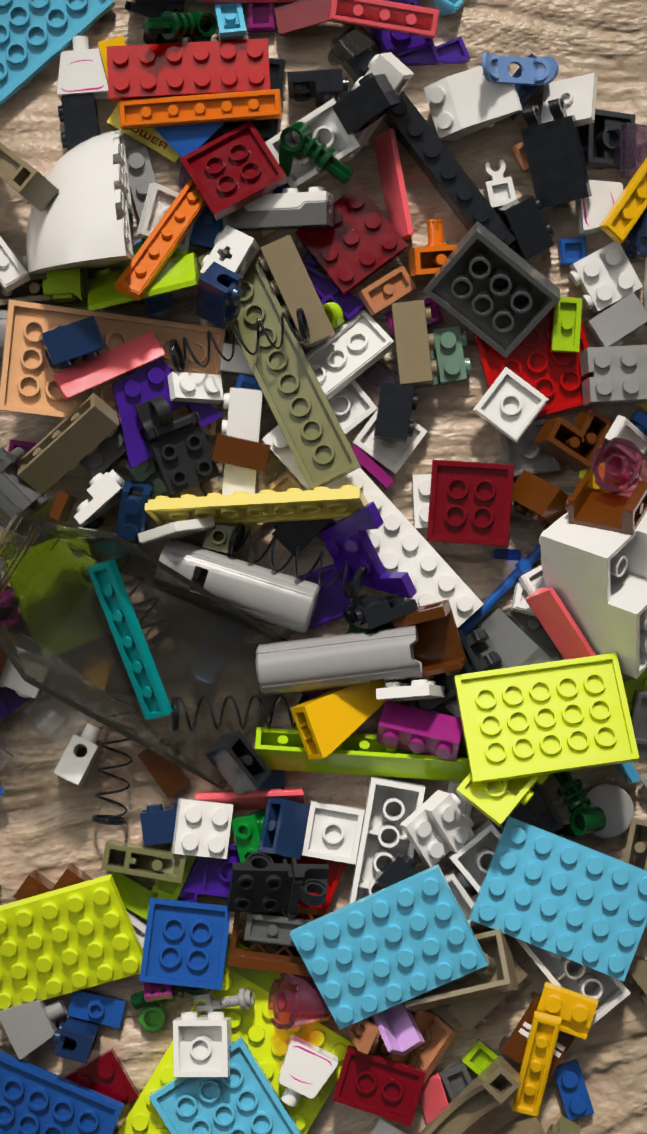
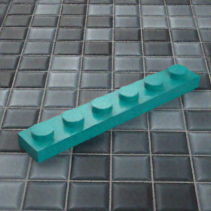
[87,559,173,720]

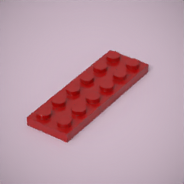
[107,38,271,102]

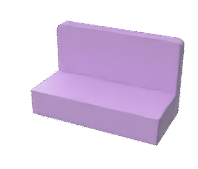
[372,1002,425,1056]

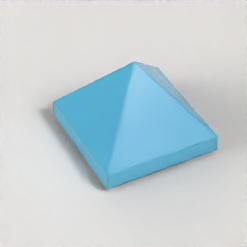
[433,0,464,16]

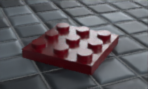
[180,121,288,221]
[295,184,408,296]
[427,460,515,547]

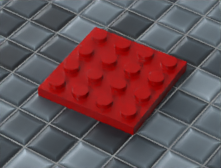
[472,296,593,419]

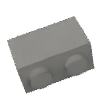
[585,292,647,347]

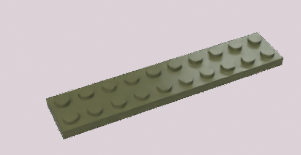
[197,233,361,490]

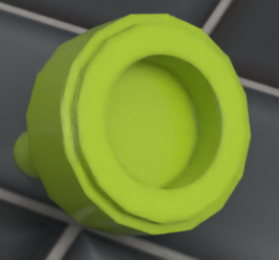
[322,302,346,329]

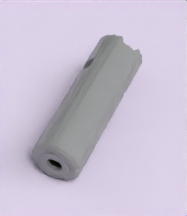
[154,538,320,633]
[255,625,422,696]

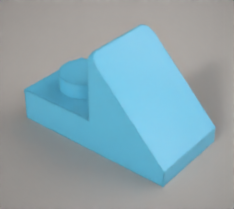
[214,3,247,41]

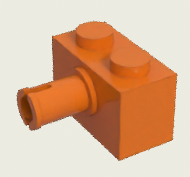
[407,219,457,277]

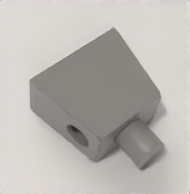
[0,998,67,1060]

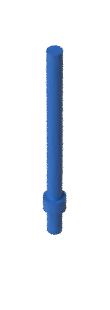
[458,544,541,636]

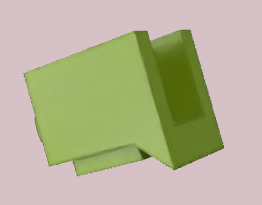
[43,269,85,304]

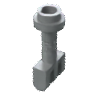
[192,988,255,1017]

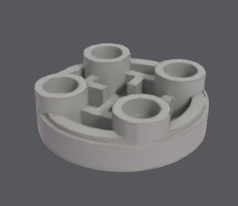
[585,783,634,838]

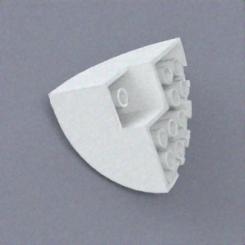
[23,130,134,275]
[539,492,647,679]

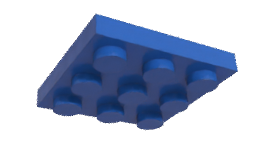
[139,897,231,990]

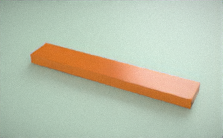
[119,89,282,130]
[115,179,206,301]

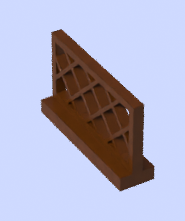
[227,906,333,977]

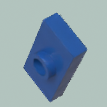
[67,989,127,1028]

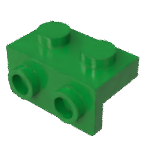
[231,808,279,863]

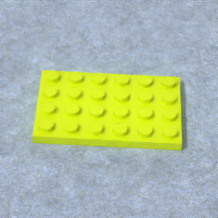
[454,653,639,784]
[0,874,143,1009]

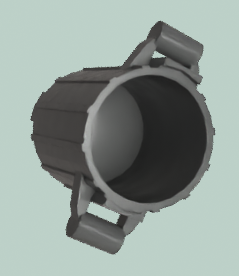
[0,447,47,532]

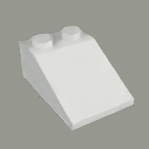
[424,66,522,142]
[265,98,361,192]

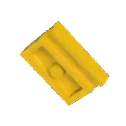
[536,982,598,1040]

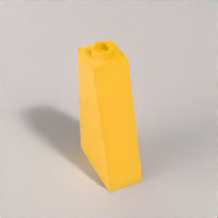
[290,679,386,760]

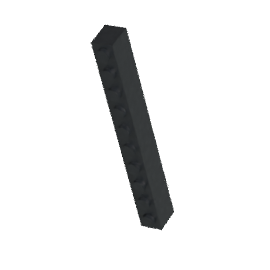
[331,25,516,248]

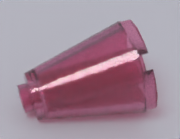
[591,438,647,493]
[268,973,334,1030]

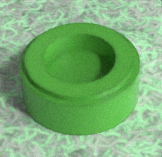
[139,1003,167,1032]

